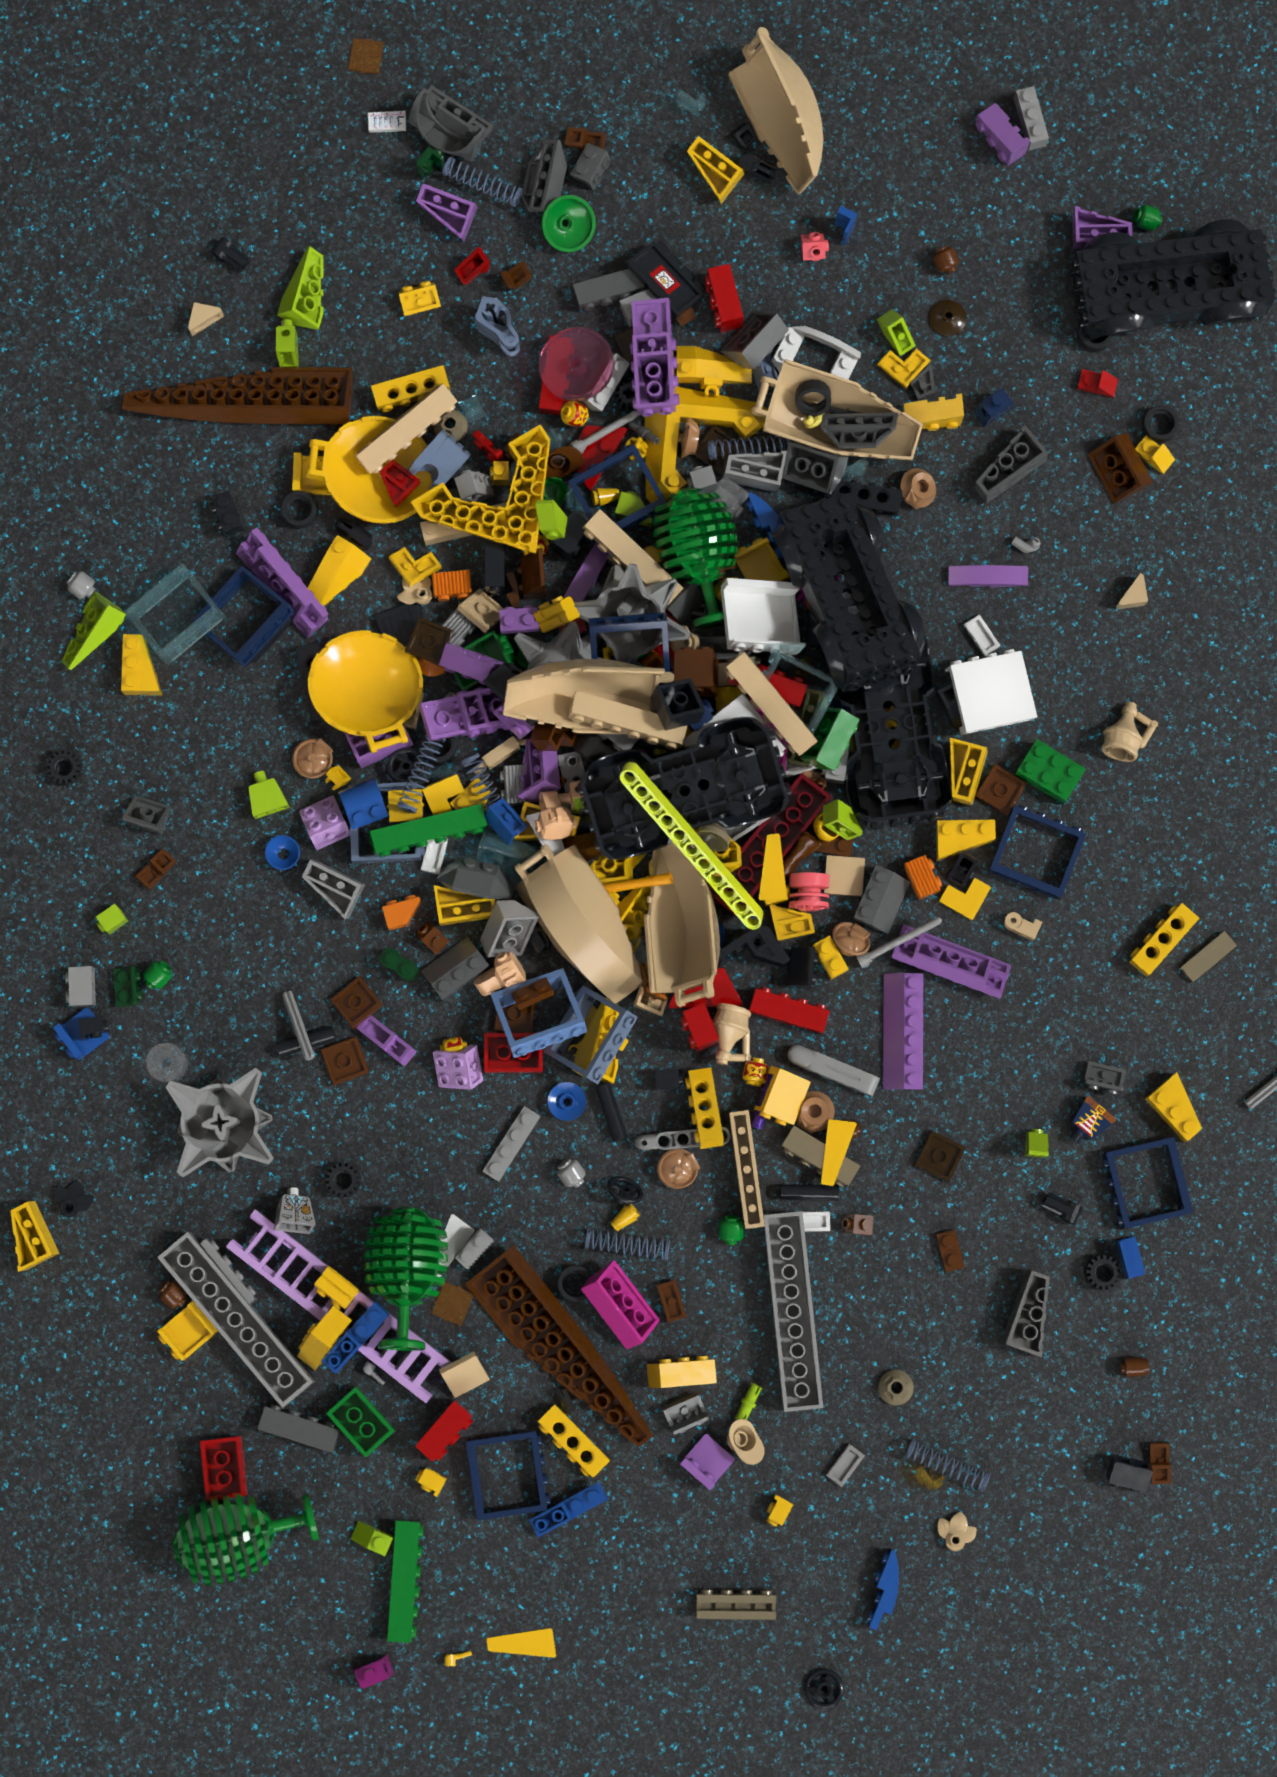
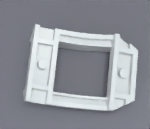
[771,326,861,379]

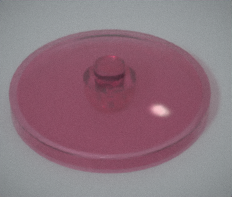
[539,327,614,402]

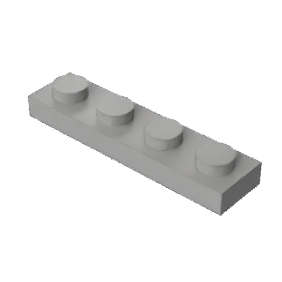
[483,1106,541,1182]
[200,1239,257,1304]

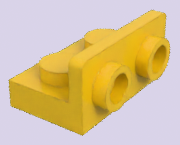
[398,280,441,316]

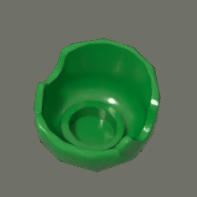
[543,477,568,505]

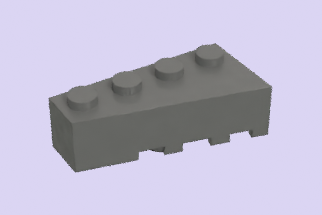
[975,425,1048,504]
[1000,1269,1050,1358]

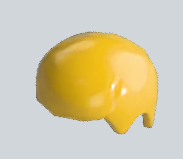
[813,812,839,842]

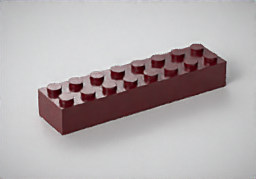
[710,773,832,918]

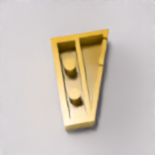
[687,136,744,204]
[902,393,964,431]
[121,634,163,695]
[935,820,996,862]
[434,885,495,926]
[11,1201,60,1272]
[297,1306,352,1371]

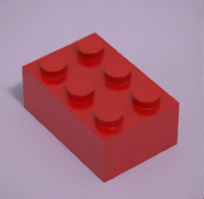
[704,263,744,333]
[680,1003,719,1052]
[484,1033,543,1073]
[415,1400,474,1462]
[200,1435,248,1501]

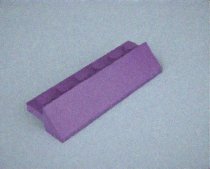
[236,528,329,638]
[891,924,1011,999]
[883,972,923,1090]

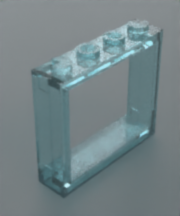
[125,563,226,665]
[750,649,838,743]

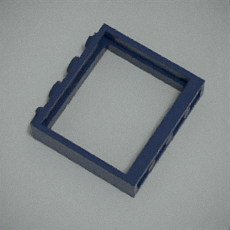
[568,444,667,531]
[191,566,295,668]
[588,612,670,685]
[988,805,1086,900]
[1102,1137,1193,1229]
[466,1430,551,1521]

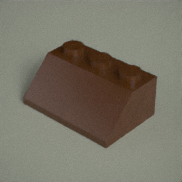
[1088,433,1153,504]

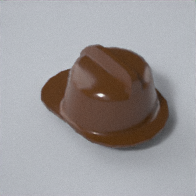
[546,446,583,479]

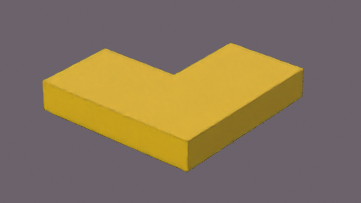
[877,348,930,389]
[389,547,442,587]
[421,773,464,815]
[939,878,991,921]

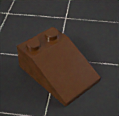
[517,548,546,600]

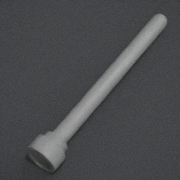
[569,409,640,454]
[856,917,942,968]

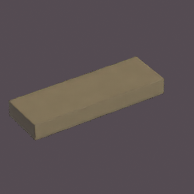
[1180,931,1237,983]

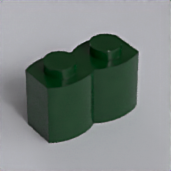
[379,948,420,982]

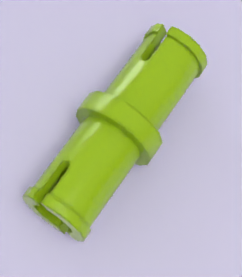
[735,1382,762,1420]

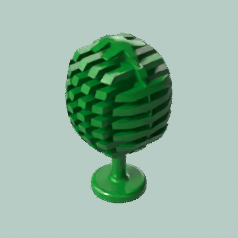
[653,487,738,628]
[364,1206,448,1351]
[172,1493,319,1586]

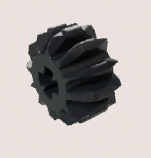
[613,379,635,412]

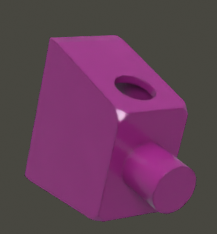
[352,1655,394,1689]

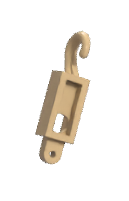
[474,724,535,774]

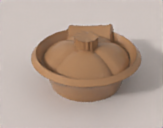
[678,418,700,459]
[901,468,936,510]
[292,739,333,778]
[833,922,870,956]
[796,1091,835,1134]
[657,1149,700,1189]

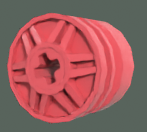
[789,872,830,912]

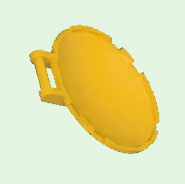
[305,416,432,524]
[308,630,423,754]

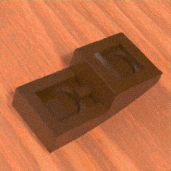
[564,127,607,150]
[506,571,520,609]
[135,848,177,891]
[1149,1441,1171,1484]

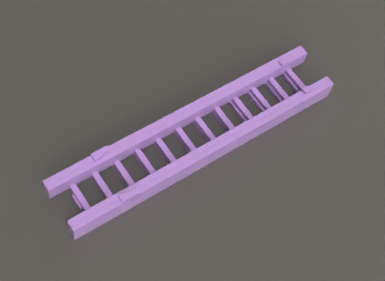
[226,1210,452,1403]

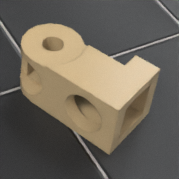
[1004,912,1042,941]

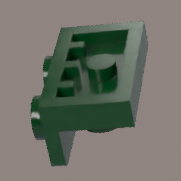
[416,146,444,180]
[113,966,143,1008]

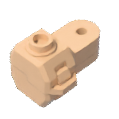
[534,791,577,840]
[473,951,526,996]

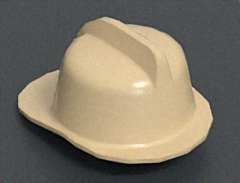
[727,1419,764,1465]

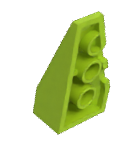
[277,246,323,330]
[61,591,126,670]

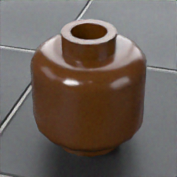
[932,245,960,274]
[158,1280,187,1309]

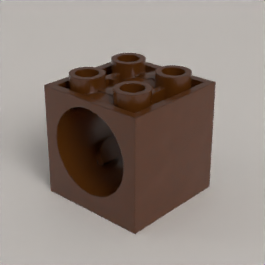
[674,646,719,697]

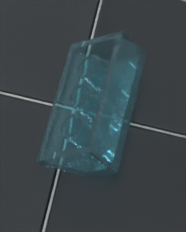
[475,831,548,887]

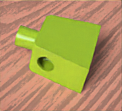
[276,319,299,367]
[249,771,290,819]

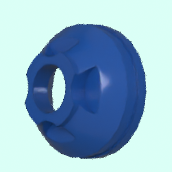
[265,835,300,870]

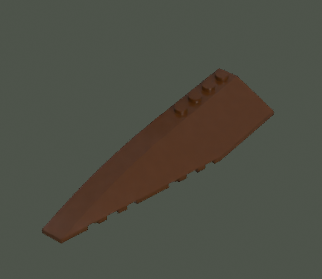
[122,367,353,424]
[465,1245,653,1448]

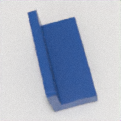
[835,206,857,245]
[485,798,527,845]
[1116,1237,1145,1279]

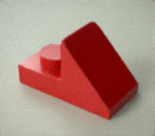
[454,247,490,285]
[1077,369,1118,398]

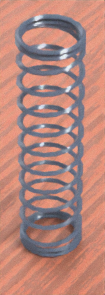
[442,156,523,207]
[708,435,791,460]
[397,733,446,813]
[461,753,500,835]
[585,1228,670,1260]
[905,1439,990,1492]

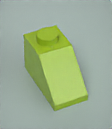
[877,309,916,356]
[615,491,652,528]
[535,500,568,540]
[823,799,862,841]
[1024,1129,1049,1158]
[351,1521,395,1556]

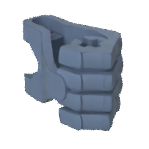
[475,296,520,357]
[408,429,470,490]

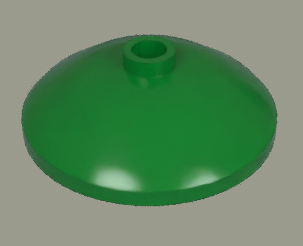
[541,195,596,252]

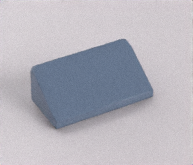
[752,353,778,391]

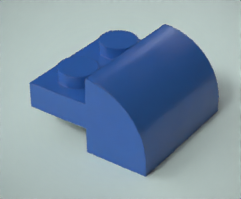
[338,778,388,830]

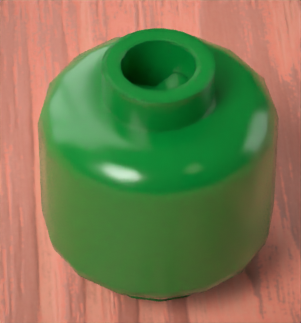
[1133,205,1162,232]
[143,960,172,989]
[718,1215,744,1245]

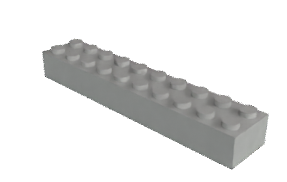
[763,1211,823,1412]
[157,1232,315,1408]

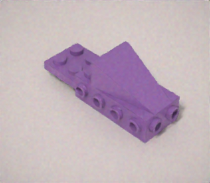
[630,298,679,417]
[419,687,509,742]

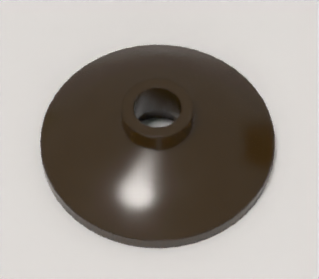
[929,300,967,337]

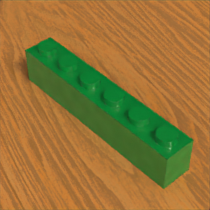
[369,804,487,858]
[387,1519,424,1643]

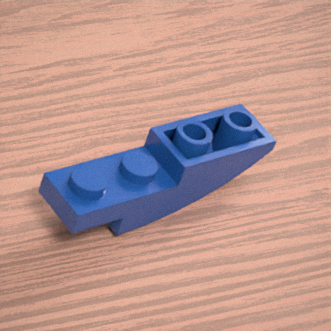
[745,492,785,564]
[322,1301,390,1374]
[529,1482,609,1538]
[866,1549,899,1631]

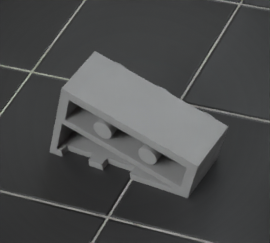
[721,451,787,493]

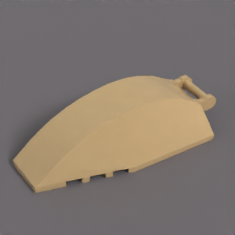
[728,27,823,194]
[751,359,923,461]
[503,659,674,734]
[644,833,720,1007]
[515,844,646,1004]

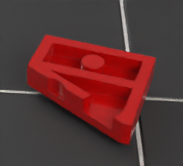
[472,430,504,464]
[380,460,421,508]

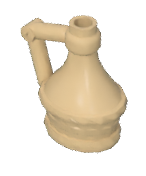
[1102,702,1158,762]
[712,1003,752,1065]

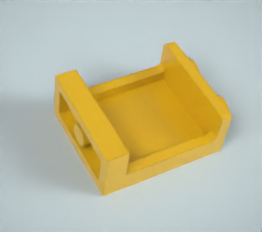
[292,453,331,495]
[734,537,789,582]
[754,1066,811,1126]
[157,1301,219,1361]

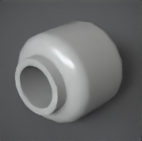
[66,571,95,599]
[557,1158,586,1188]

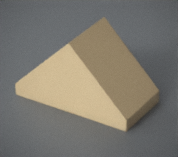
[188,302,224,336]
[1116,573,1148,609]
[634,986,668,1016]

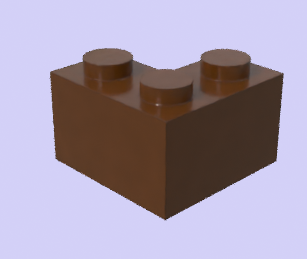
[530,722,578,751]

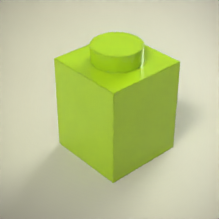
[96,903,128,934]

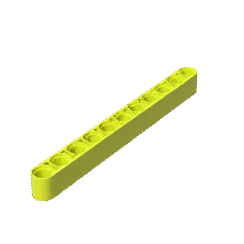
[620,762,764,930]

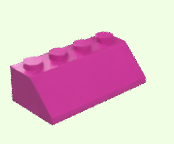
[581,1260,660,1349]

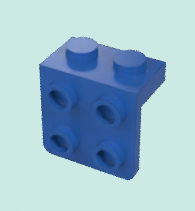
[53,1008,109,1060]

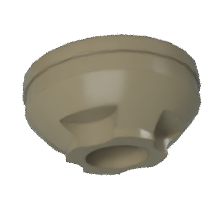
[434,409,468,443]
[696,823,730,851]
[878,1369,914,1405]

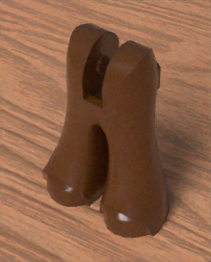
[783,829,823,878]

